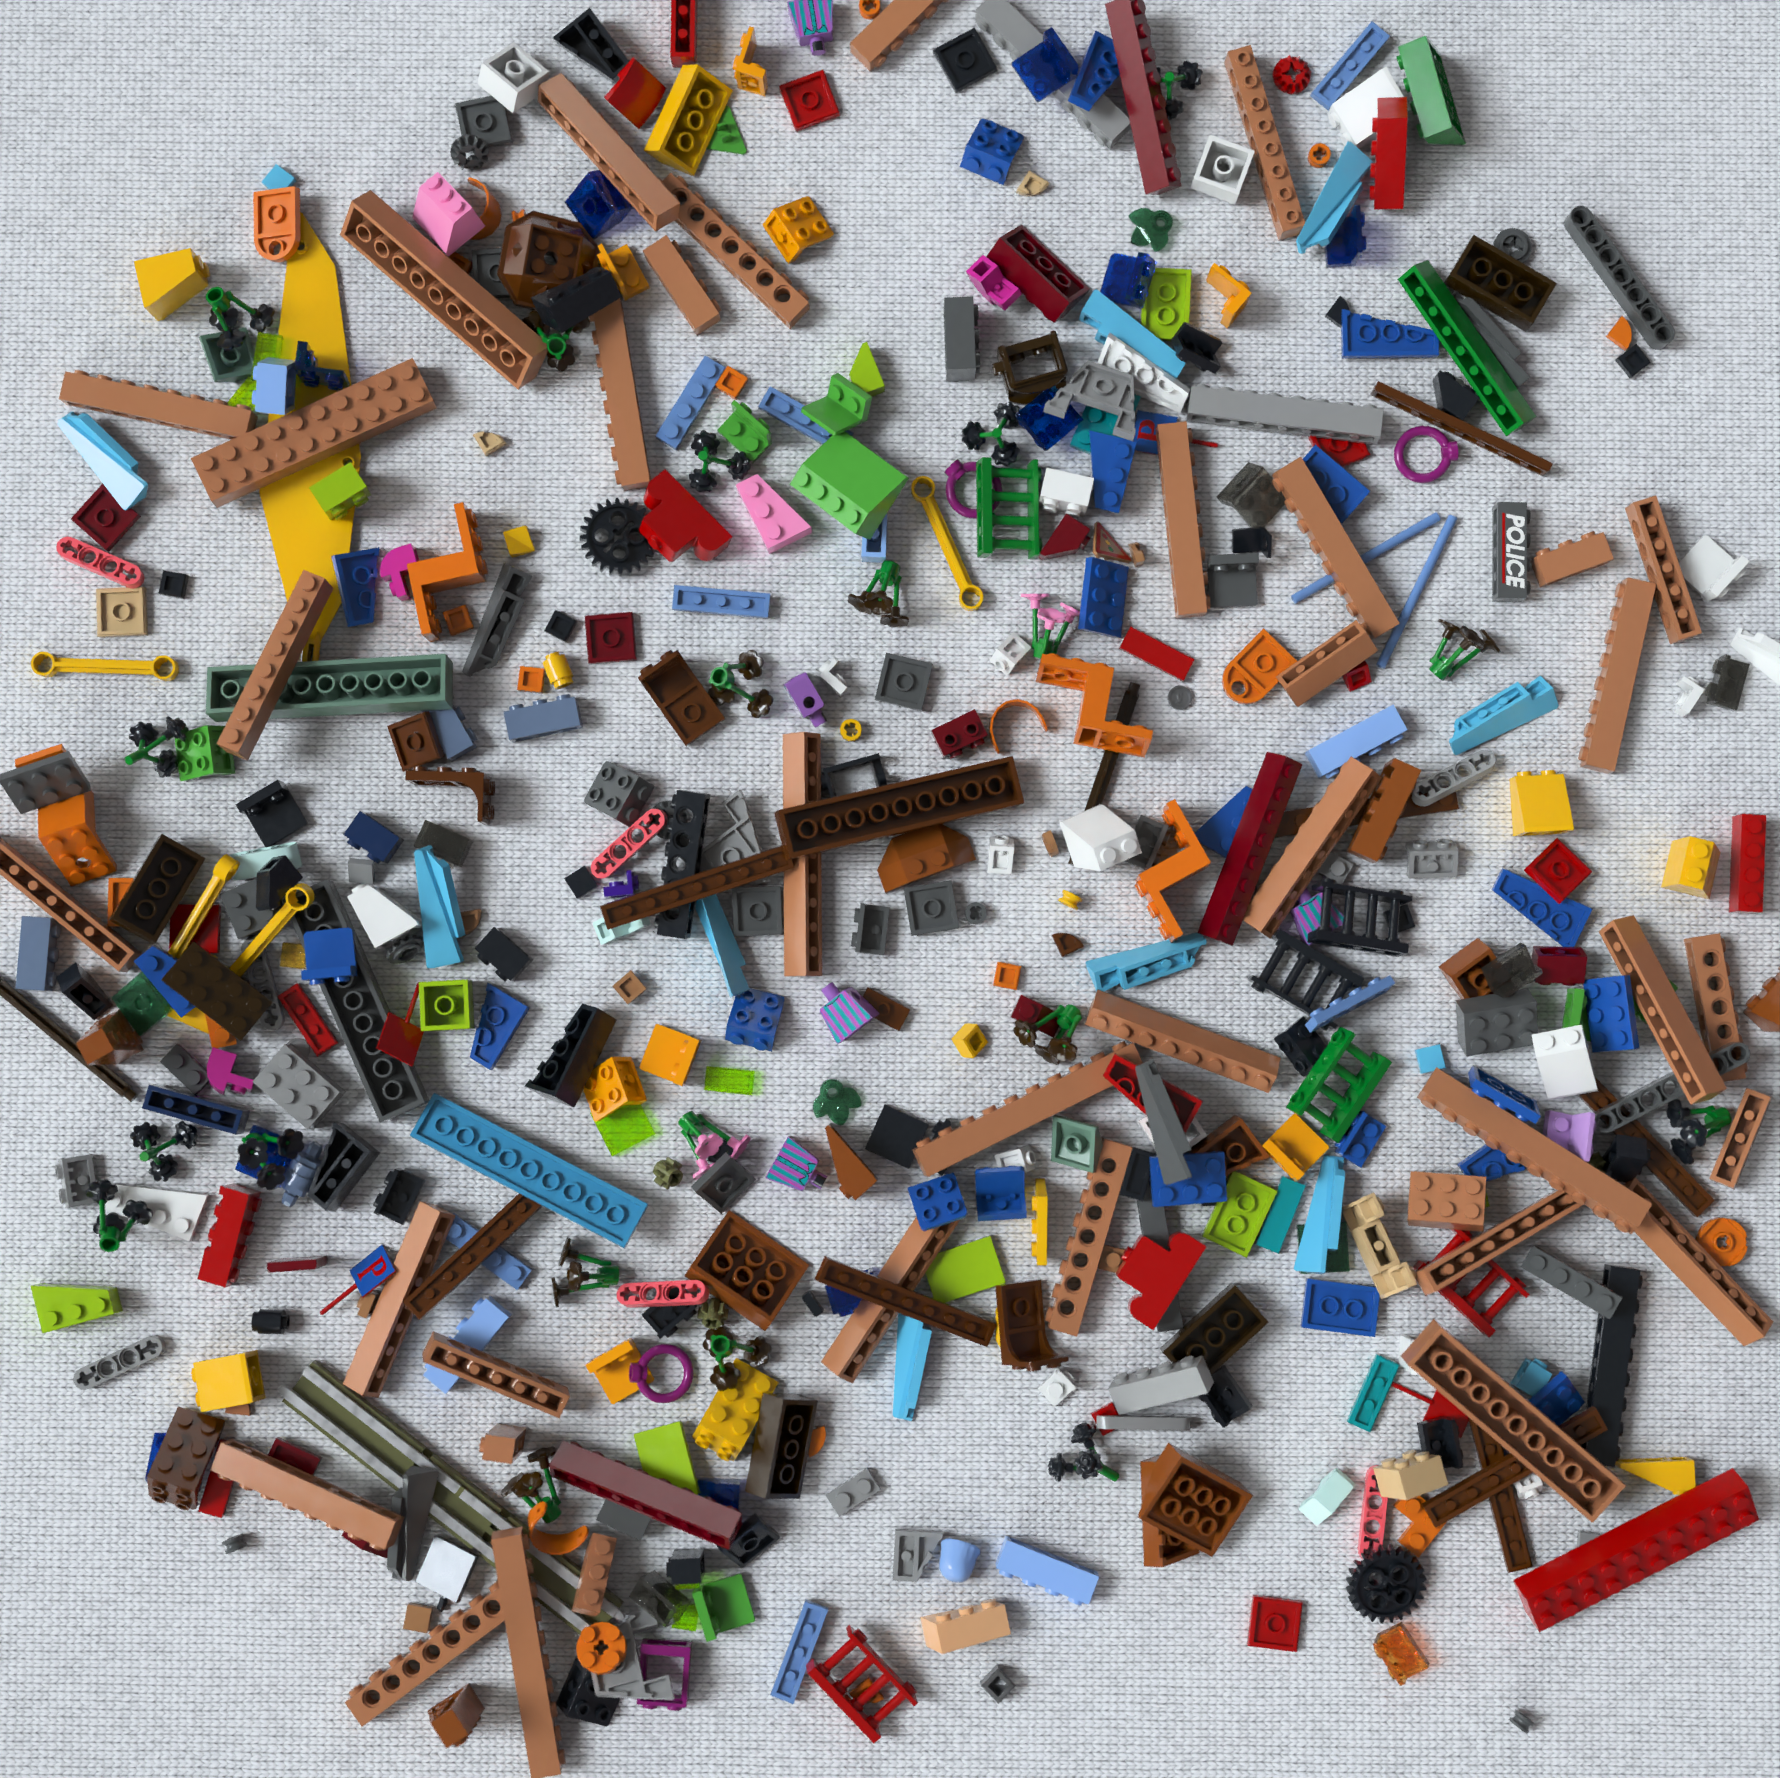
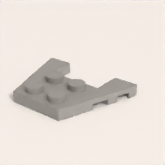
[1043,361,1136,441]
[665,790,762,891]
[591,1603,675,1700]

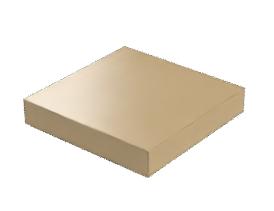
[96,586,148,638]

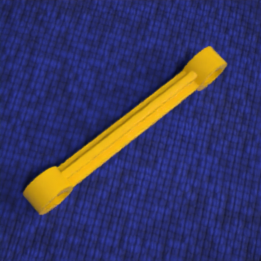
[911,476,983,611]
[31,652,179,681]
[168,854,240,959]
[229,883,314,977]

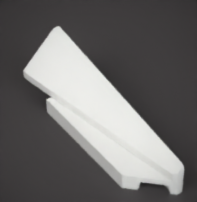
[1730,628,1780,685]

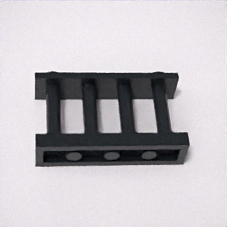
[1307,879,1412,957]
[1248,929,1365,1031]

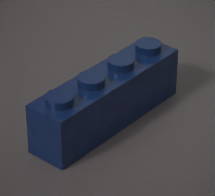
[142,1084,250,1135]

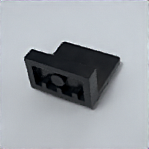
[235,780,308,847]
[556,1658,620,1726]

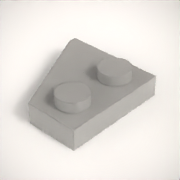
[893,1529,943,1582]

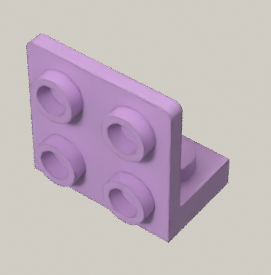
[1543,1110,1596,1162]

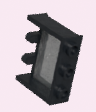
[821,753,887,798]

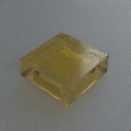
[280,942,306,969]

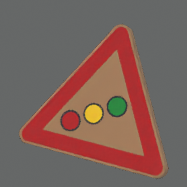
[1093,522,1132,564]

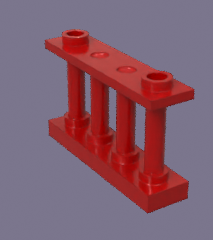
[1413,1229,1529,1338]
[806,1625,918,1744]

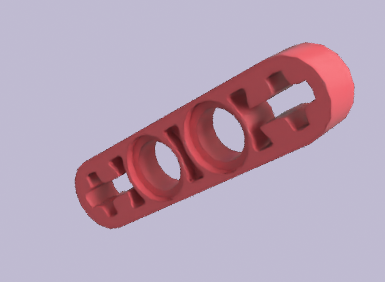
[56,537,145,589]
[591,809,668,879]
[616,1280,710,1308]
[1358,1465,1388,1560]

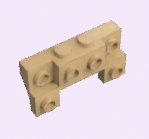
[1341,1193,1417,1299]

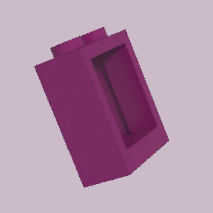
[637,1638,692,1711]

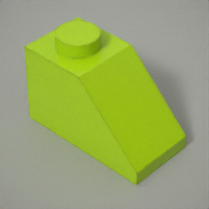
[849,342,885,397]

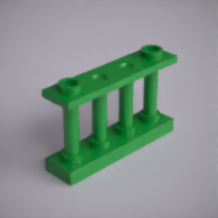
[976,457,1043,559]
[1286,1027,1392,1143]

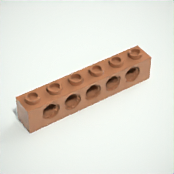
[1625,495,1702,645]
[1684,933,1747,1082]
[422,1331,570,1418]

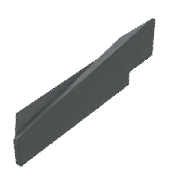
[1452,291,1530,389]
[462,563,532,677]
[1135,1059,1192,1185]
[387,1466,439,1581]

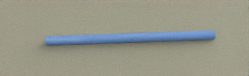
[1291,512,1440,604]
[1376,515,1457,669]

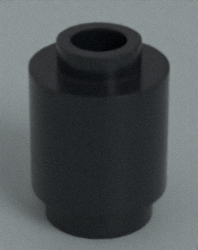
[252,1309,290,1334]

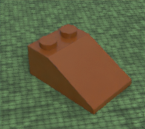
[1438,938,1517,999]
[825,1124,878,1200]

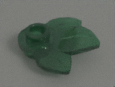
[1128,208,1173,252]
[813,1079,862,1125]

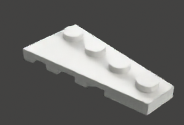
[1097,332,1190,413]
[105,1183,209,1241]

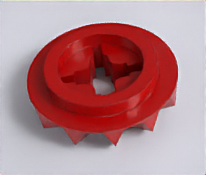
[1273,55,1311,94]

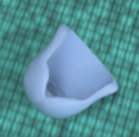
[939,1538,980,1583]

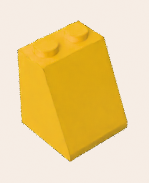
[134,248,210,321]
[1509,770,1574,836]
[1661,836,1721,899]
[191,1350,266,1412]

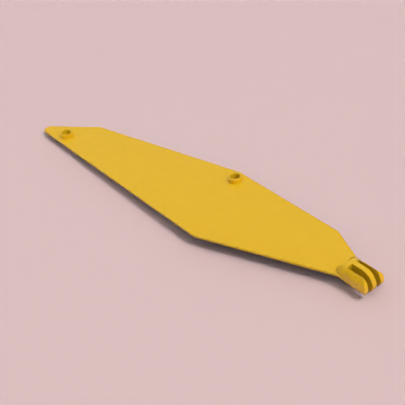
[259,212,361,662]

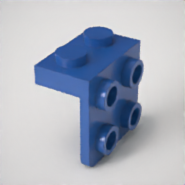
[960,119,1024,185]
[301,927,357,985]
[725,988,785,1052]
[975,1166,1027,1221]
[908,1172,968,1231]

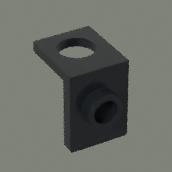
[1232,526,1272,558]

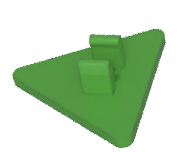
[707,106,747,155]

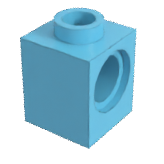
[1511,1358,1553,1397]

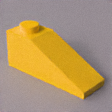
[1615,1456,1696,1495]

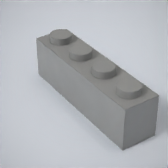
[1108,1356,1214,1415]

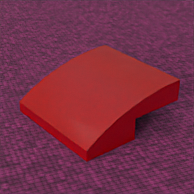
[604,57,666,129]

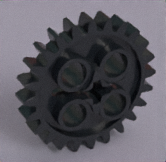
[580,498,654,577]
[1345,1544,1427,1624]

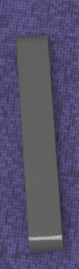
[1564,206,1675,350]
[1594,1042,1751,1133]
[1136,1177,1183,1333]

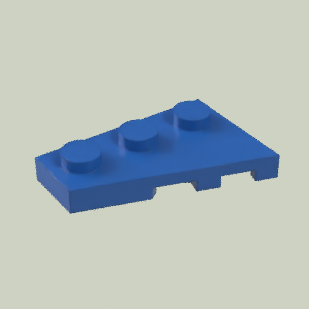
[1194,786,1252,858]
[470,983,530,1070]

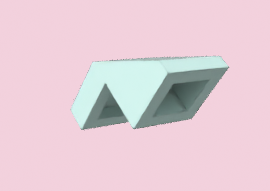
[593,917,651,945]
[1299,1468,1355,1525]

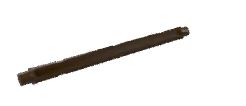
[1068,682,1141,866]
[0,976,138,1102]

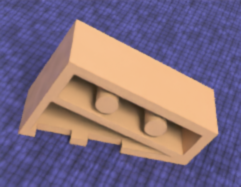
[920,1599,1011,1654]

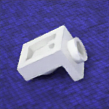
[990,632,1032,675]
[819,658,847,698]
[1674,676,1705,717]
[987,835,1014,874]
[994,1145,1036,1173]
[1037,1368,1077,1407]
[1514,1473,1543,1500]

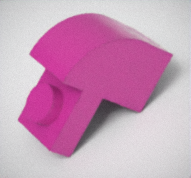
[966,255,1022,311]
[380,543,419,601]
[207,1047,254,1095]

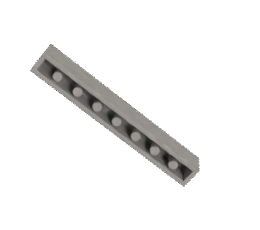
[975,0,1131,149]
[1186,384,1384,445]

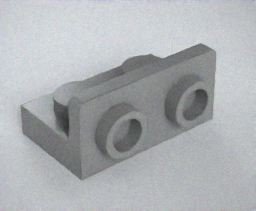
[1405,839,1459,879]
[55,1154,97,1208]

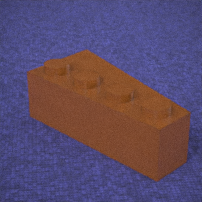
[428,1683,485,1749]

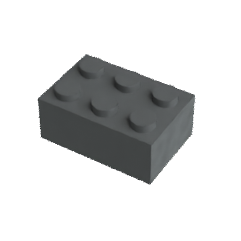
[943,297,980,382]
[1456,988,1538,1057]

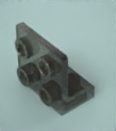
[1217,462,1286,528]

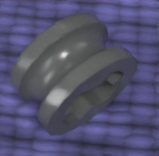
[965,902,987,925]
[222,1533,247,1554]
[1509,1710,1535,1734]

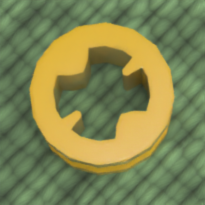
[840,719,862,742]
[1058,890,1083,910]

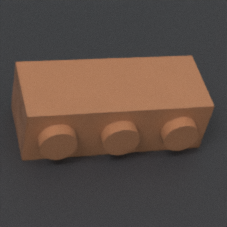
[1531,531,1614,588]
[479,1423,526,1464]
[572,1533,617,1617]

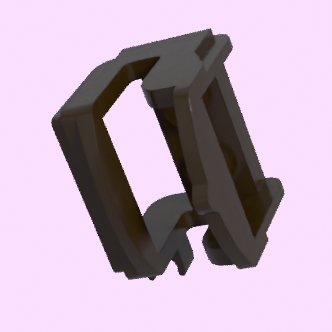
[992,331,1068,407]

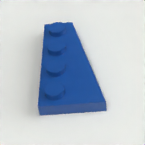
[1068,31,1120,112]
[1341,309,1439,359]
[1492,868,1593,947]

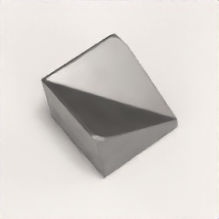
[980,1665,1016,1704]

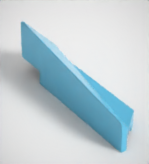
[1296,141,1373,254]
[1079,290,1186,378]
[1449,676,1559,755]
[695,894,750,998]
[1085,932,1207,992]
[893,1313,932,1421]

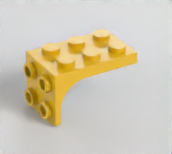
[692,1358,778,1461]

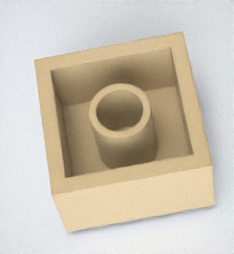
[1373,1450,1448,1500]

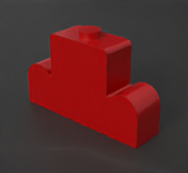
[639,469,733,562]
[1116,1231,1207,1330]

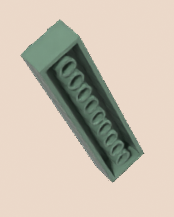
[206,654,453,722]

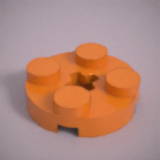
[1695,1217,1747,1267]
[576,1622,627,1675]

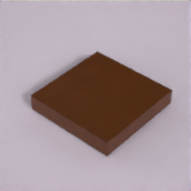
[387,711,445,772]

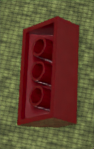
[986,224,1090,323]

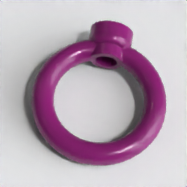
[1394,426,1458,483]
[944,459,1003,519]
[629,1344,693,1403]

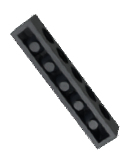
[654,790,711,939]

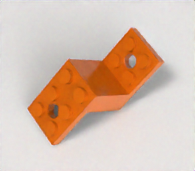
[407,502,488,642]
[1036,653,1153,758]
[15,744,117,887]
[1134,799,1211,943]

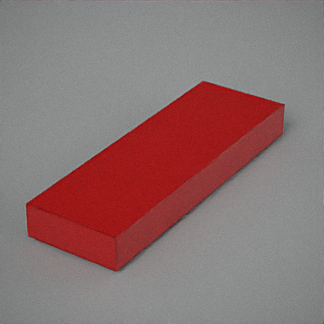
[1119,626,1195,682]
[277,983,339,1057]
[198,1439,234,1518]

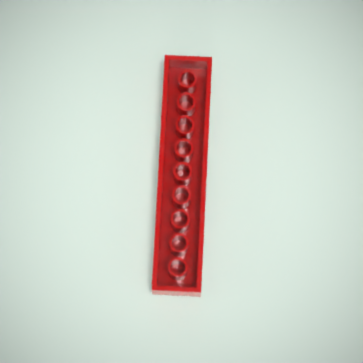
[1513,1468,1759,1632]

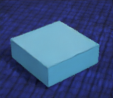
[262,164,296,190]
[1415,1044,1446,1074]

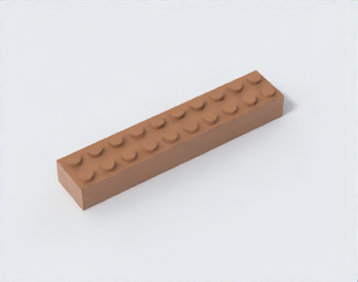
[340,190,548,390]
[191,358,436,508]
[1401,1319,1626,1523]

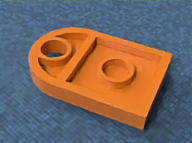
[253,186,301,263]
[1222,628,1297,704]

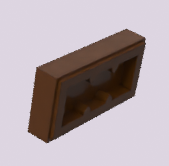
[863,987,910,1031]

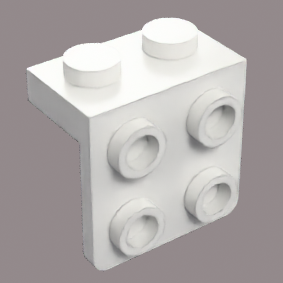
[1679,536,1750,601]

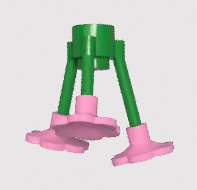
[1021,594,1080,659]
[678,1111,751,1180]

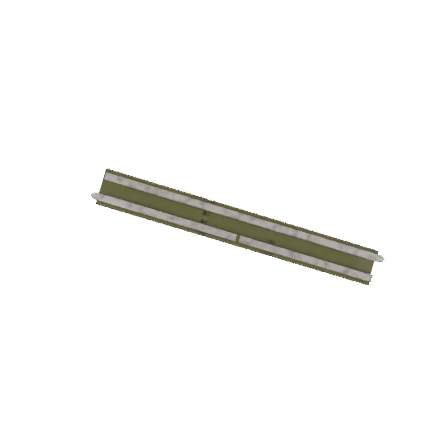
[279,1360,625,1635]

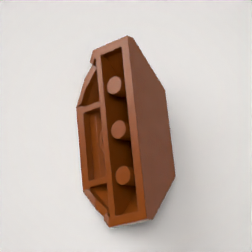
[877,824,976,893]

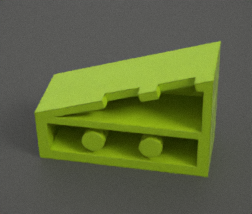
[31,1283,123,1334]

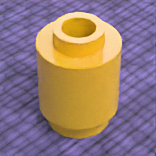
[542,652,573,689]

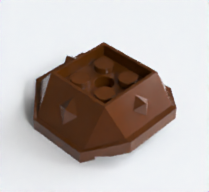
[497,211,600,311]

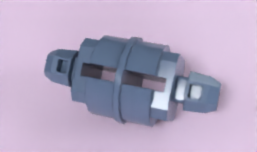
[282,1141,322,1207]

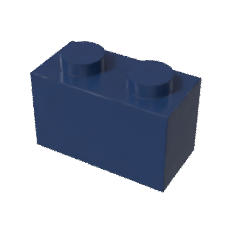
[343,811,404,864]

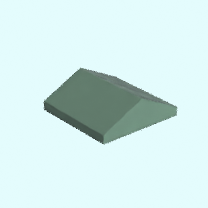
[199,327,258,382]
[1051,1115,1103,1173]

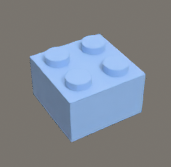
[252,357,297,415]

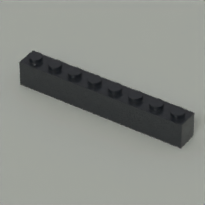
[1581,1264,1643,1467]

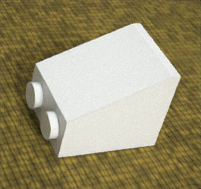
[1328,67,1411,149]
[1060,804,1142,871]
[347,884,423,950]
[1532,1025,1598,1100]

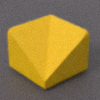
[503,525,535,558]
[951,1023,988,1058]

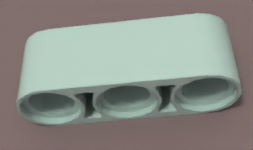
[230,842,302,880]

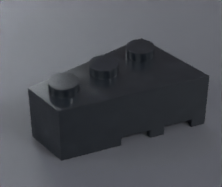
[553,8,629,84]
[531,267,622,333]
[307,1122,380,1211]

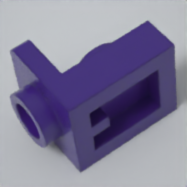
[603,870,639,899]

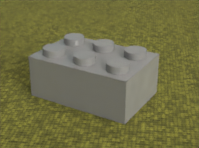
[252,1044,346,1130]

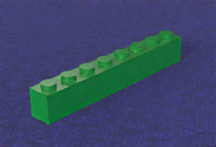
[1397,260,1537,436]

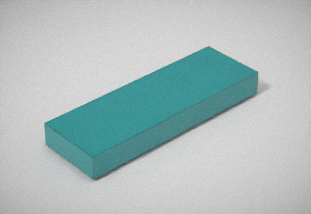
[1255,1176,1305,1254]
[1347,1354,1400,1432]

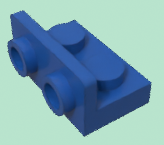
[1334,1111,1386,1168]

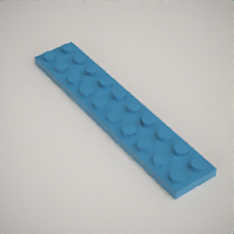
[410,1093,649,1249]

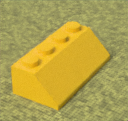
[644,64,733,176]

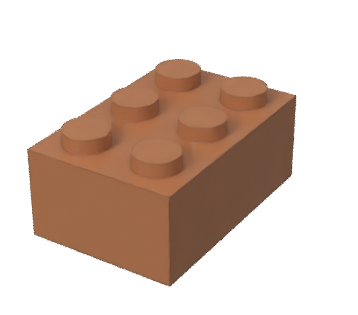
[1407,1171,1487,1232]

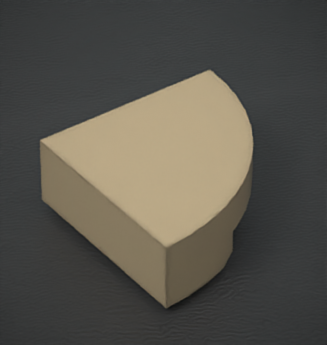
[1016,171,1049,196]
[473,432,506,457]

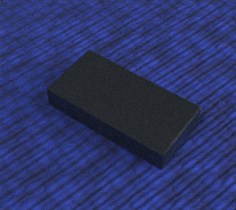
[1119,1147,1157,1202]

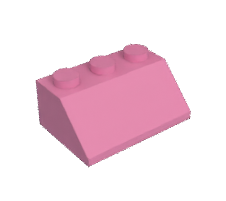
[412,172,485,257]

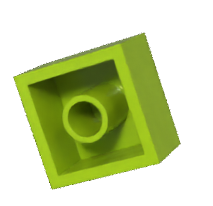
[309,462,371,520]
[419,979,475,1031]

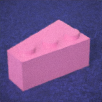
[736,474,812,554]

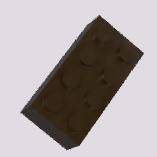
[1444,235,1557,332]
[109,834,206,944]
[161,941,273,1041]
[1160,1283,1268,1375]
[745,1393,818,1499]

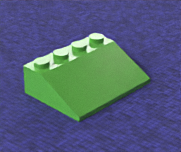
[790,431,909,540]

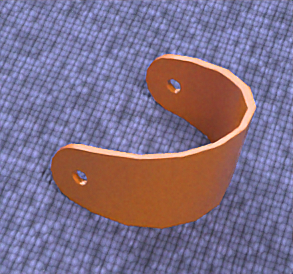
[467,177,502,240]
[989,699,1048,754]
[528,1501,589,1555]

